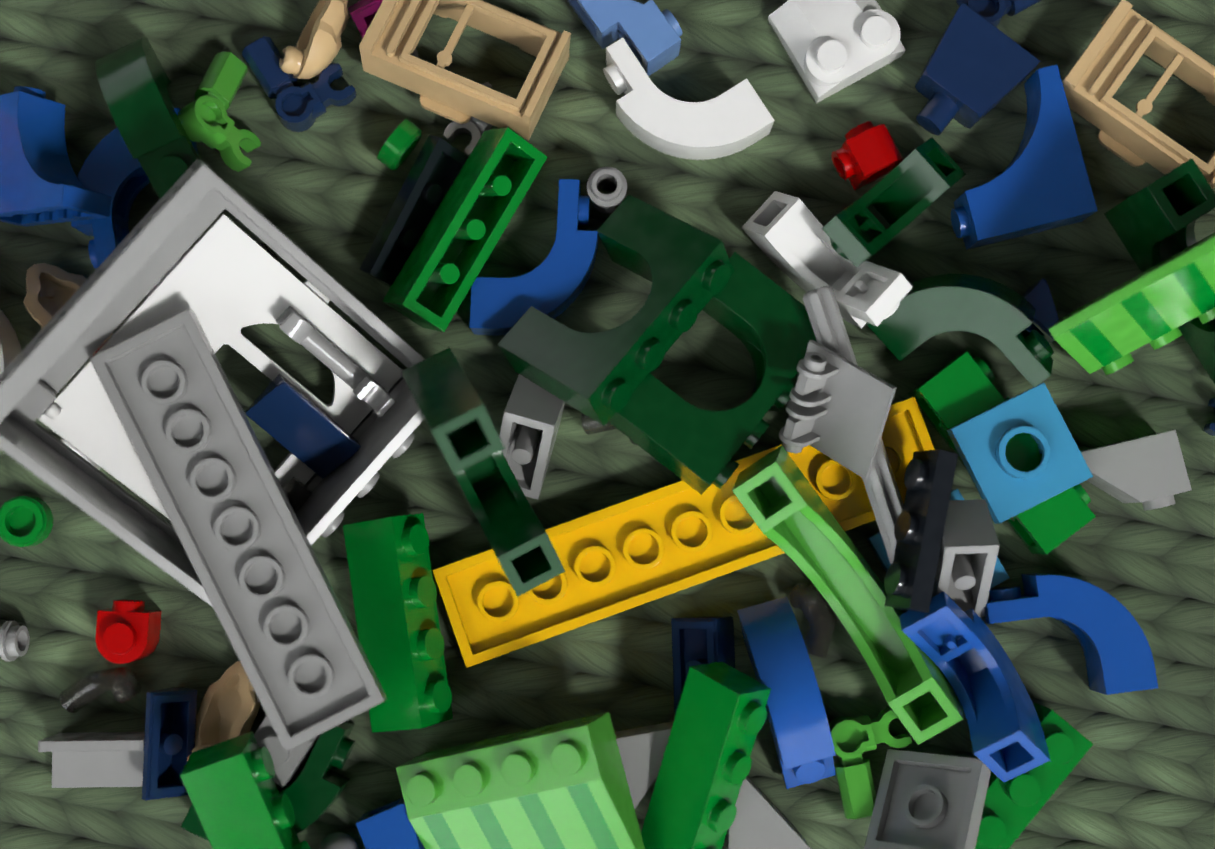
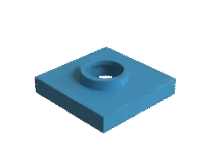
[947,383,1093,524]

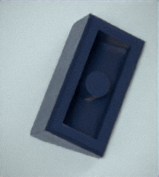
[244,374,361,479]
[671,616,735,715]
[142,687,197,800]

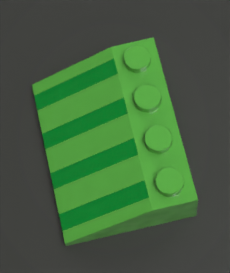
[1048,232,1215,376]
[396,712,645,849]

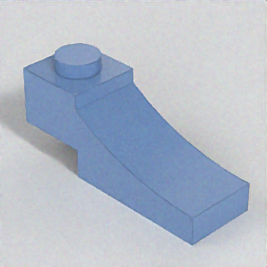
[567,0,682,76]

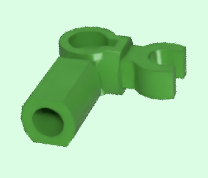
[178,51,261,172]
[829,707,912,819]

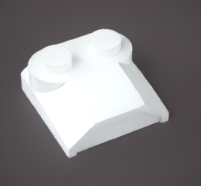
[768,0,906,103]

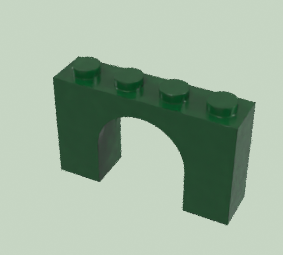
[1104,158,1215,383]
[498,195,734,426]
[608,252,817,495]
[401,347,565,597]

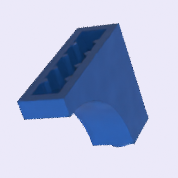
[951,64,1098,250]
[0,86,112,227]

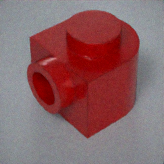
[831,121,904,190]
[95,600,162,664]

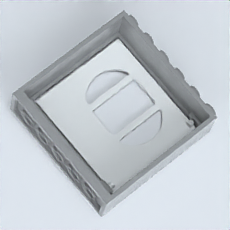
[0,159,425,607]

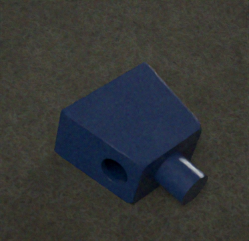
[915,3,1040,135]

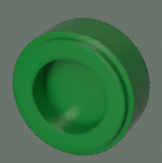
[377,119,422,170]
[0,496,53,547]

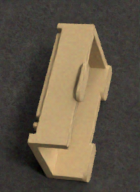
[359,0,571,140]
[1062,0,1215,189]

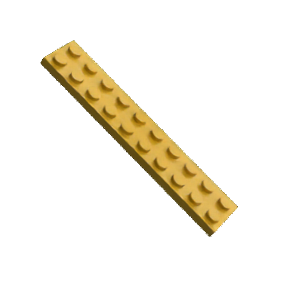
[432,397,935,668]

